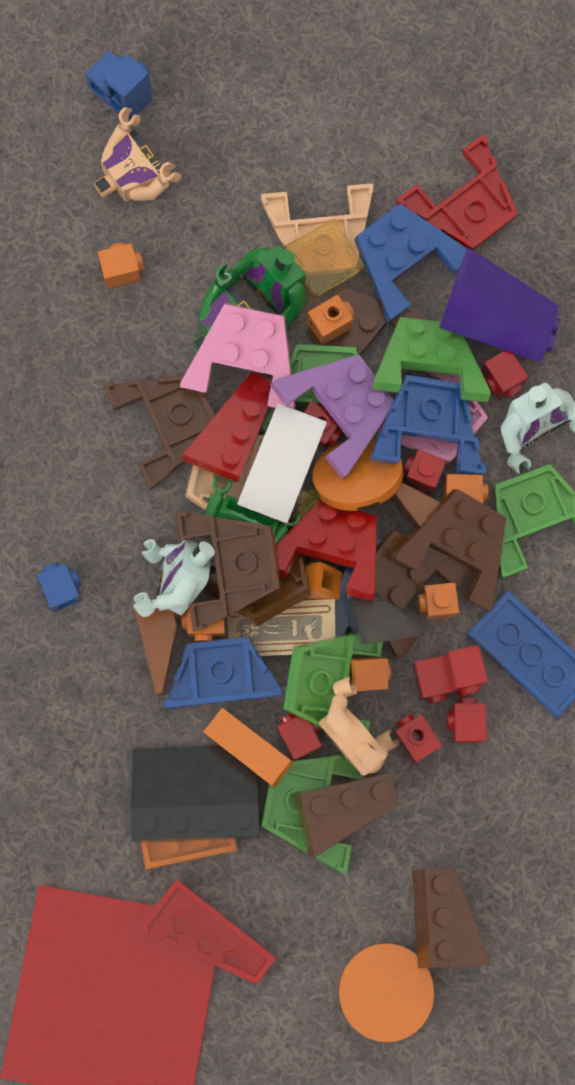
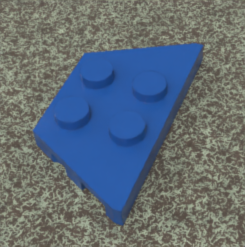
[164,637,283,709]

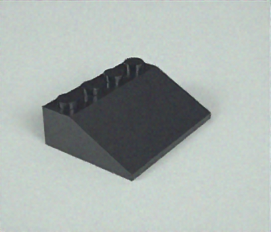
[131,746,259,843]

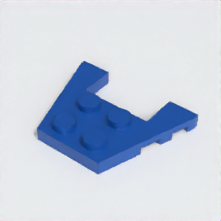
[354,204,467,323]
[370,375,486,476]

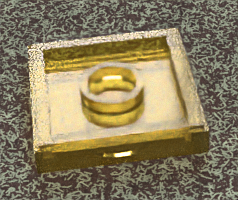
[284,218,365,298]

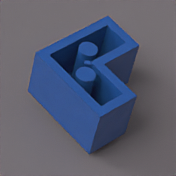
[85,51,153,121]

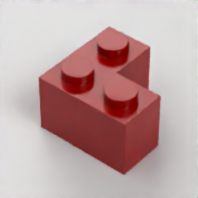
[412,645,488,704]

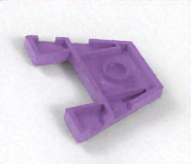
[270,355,394,479]

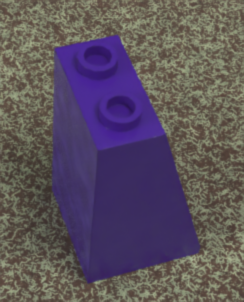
[439,248,561,362]

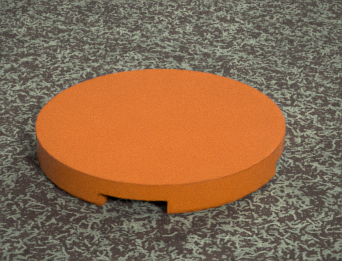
[312,439,404,511]
[339,943,434,1042]

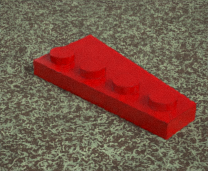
[182,372,272,482]
[137,879,276,984]

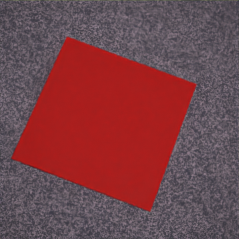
[0,885,215,1085]

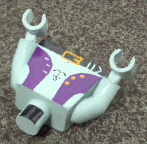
[501,383,575,474]
[133,539,215,617]

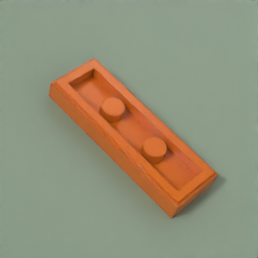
[203,708,293,788]
[141,839,238,869]

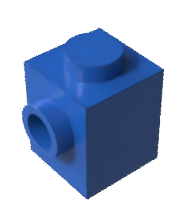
[37,562,82,612]

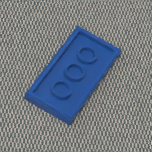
[467,591,575,718]

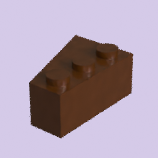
[294,772,399,857]
[412,868,491,968]

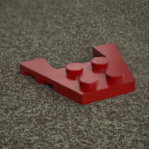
[396,134,518,251]
[276,501,377,602]

